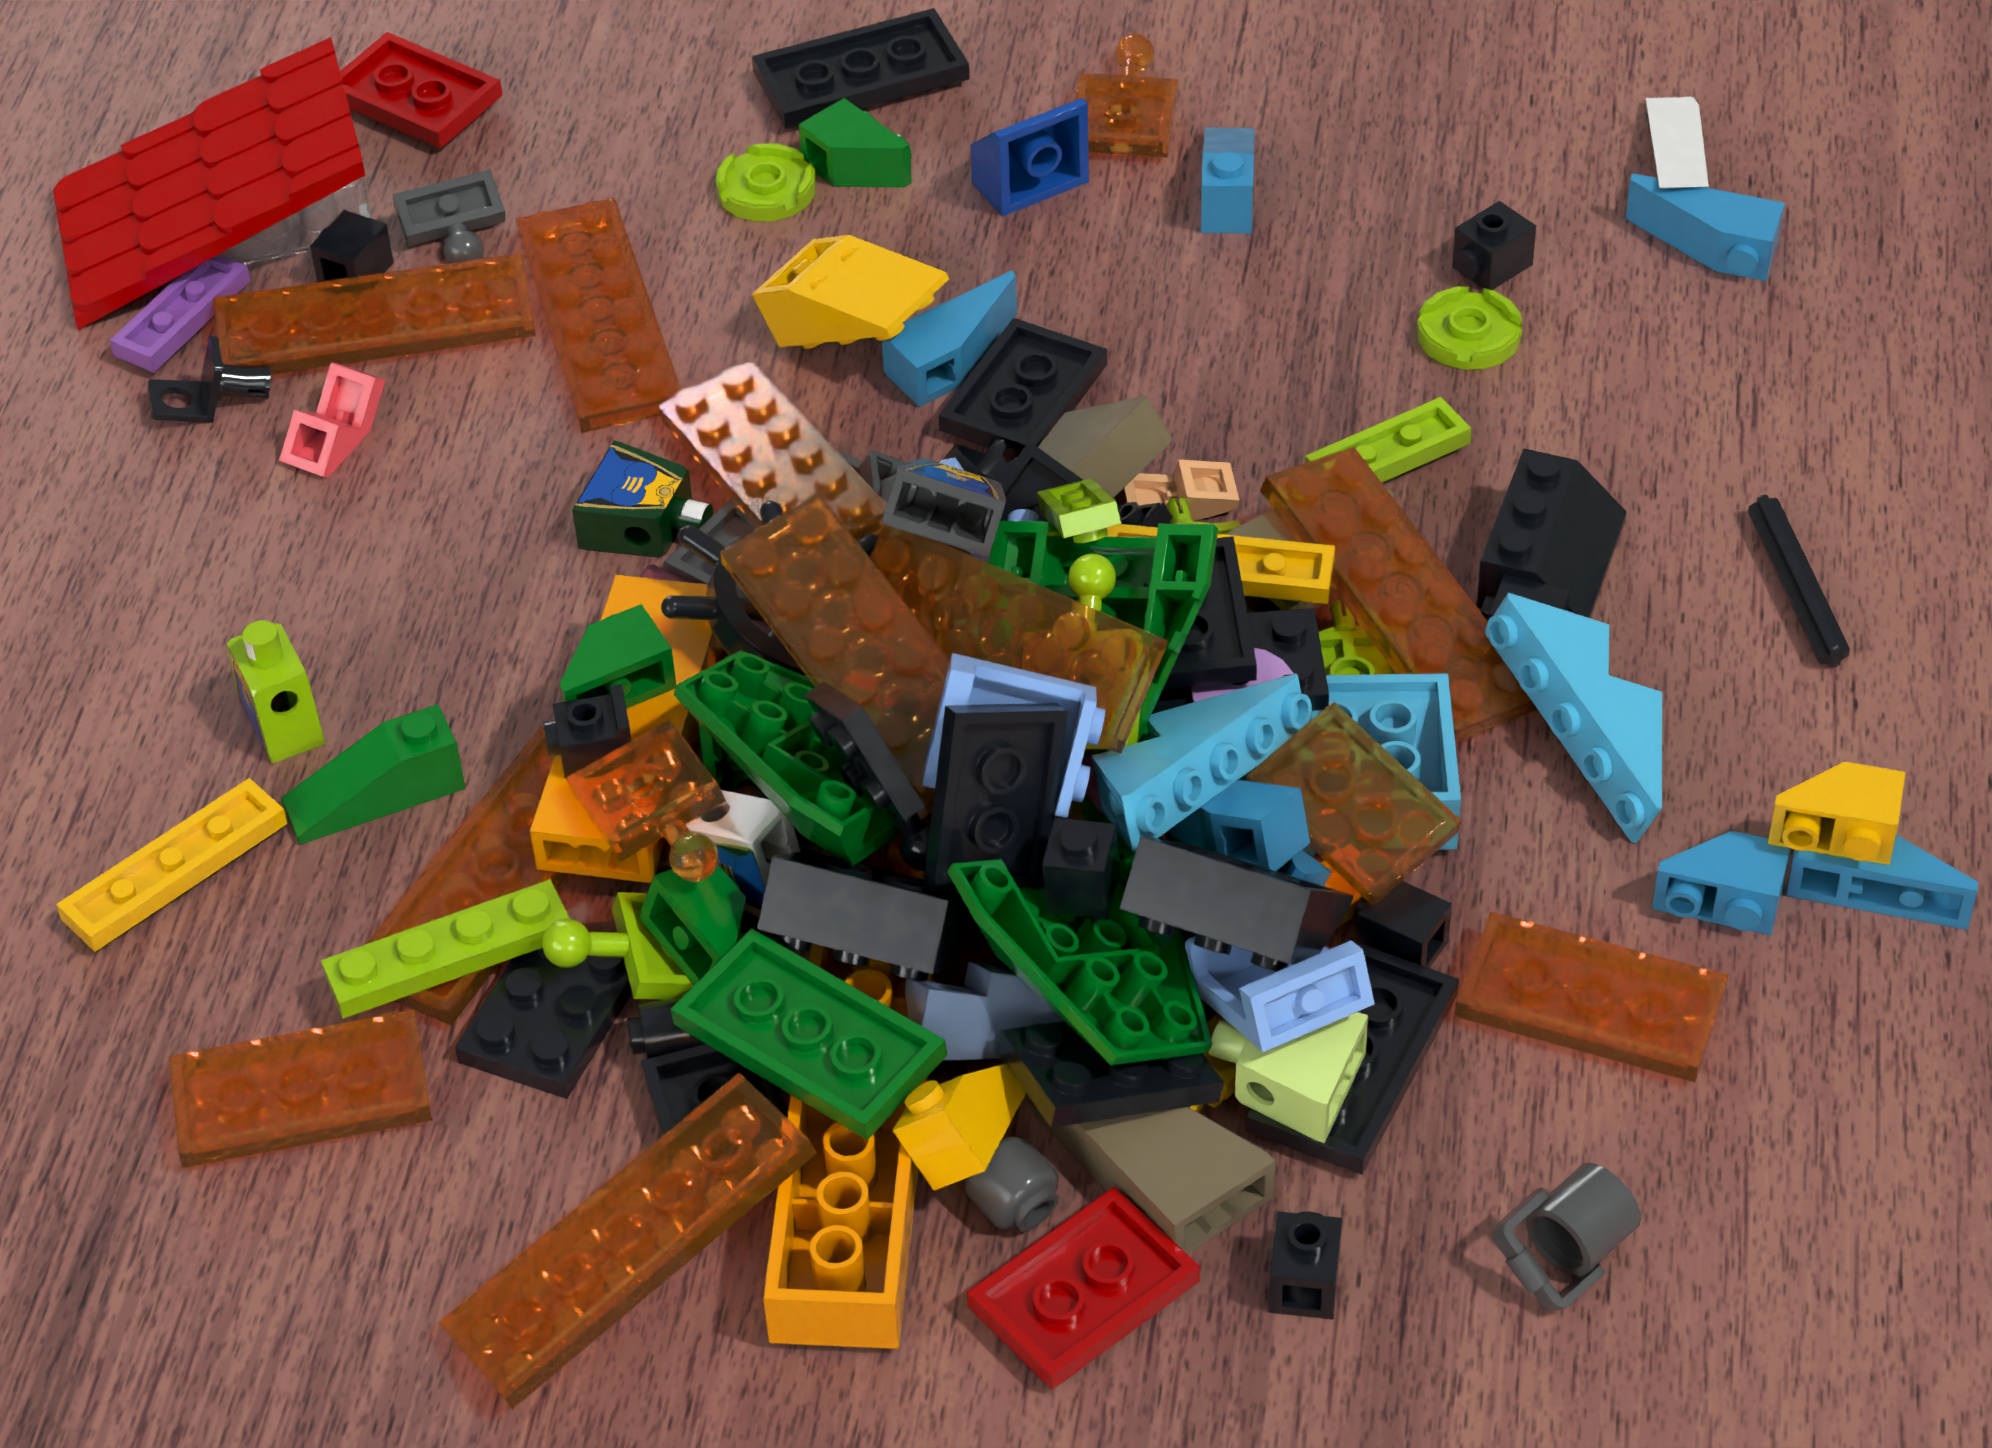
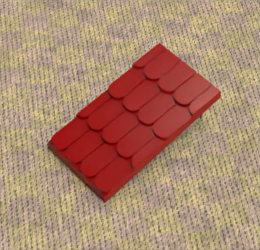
[53,37,372,330]

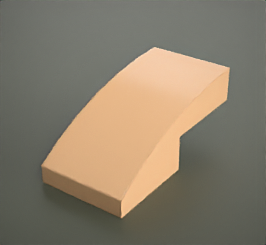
[1117,459,1240,524]

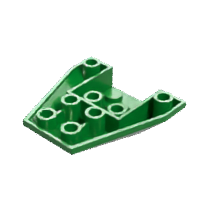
[673,650,935,866]
[947,848,1213,1065]

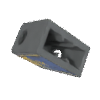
[881,458,1006,557]

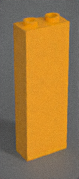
[530,575,724,883]

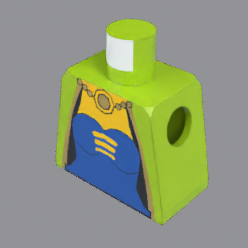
[226,620,326,764]

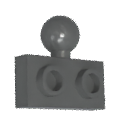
[393,169,506,268]

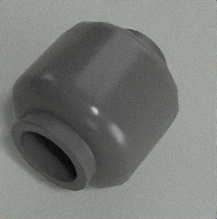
[965,1136,1059,1232]

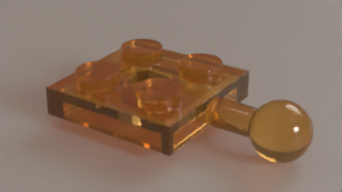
[1074,33,1178,158]
[566,720,726,882]

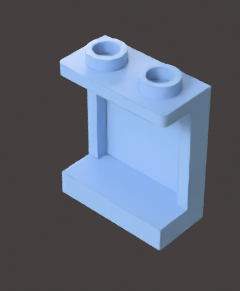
[922,653,1106,818]
[1185,936,1375,1052]

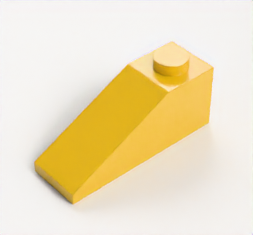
[892,1063,1026,1191]

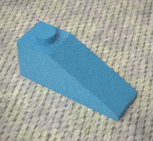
[1201,127,1255,234]
[1625,173,1785,281]
[1786,834,1979,930]

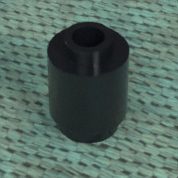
[627,997,705,1059]

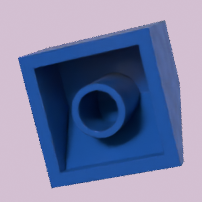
[970,98,1089,217]

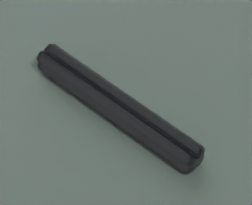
[1748,494,1850,668]

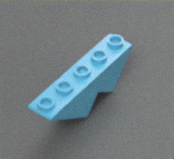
[1485,592,1662,844]
[1091,673,1312,852]

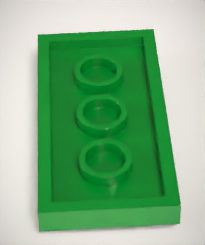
[670,928,947,1140]

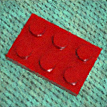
[340,32,503,149]
[967,1186,1200,1390]

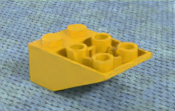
[752,234,949,349]

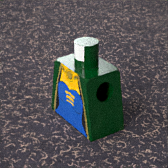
[572,441,713,558]

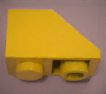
[1768,761,1906,865]

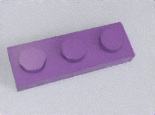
[109,255,251,373]

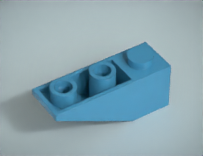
[882,270,1017,407]
[1167,780,1310,871]

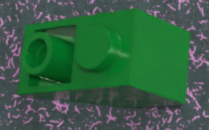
[798,98,912,188]

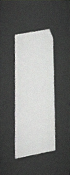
[1646,97,1709,188]

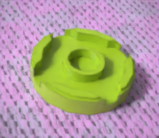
[716,143,816,222]
[1417,286,1522,370]

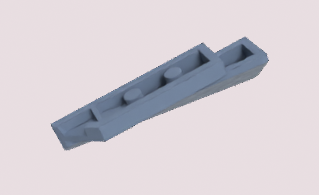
[905,961,1207,1061]

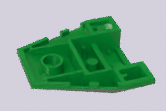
[987,521,1218,756]

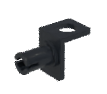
[147,336,271,423]

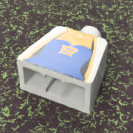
[666,789,800,917]

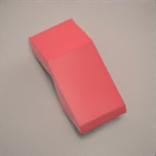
[279,362,386,477]

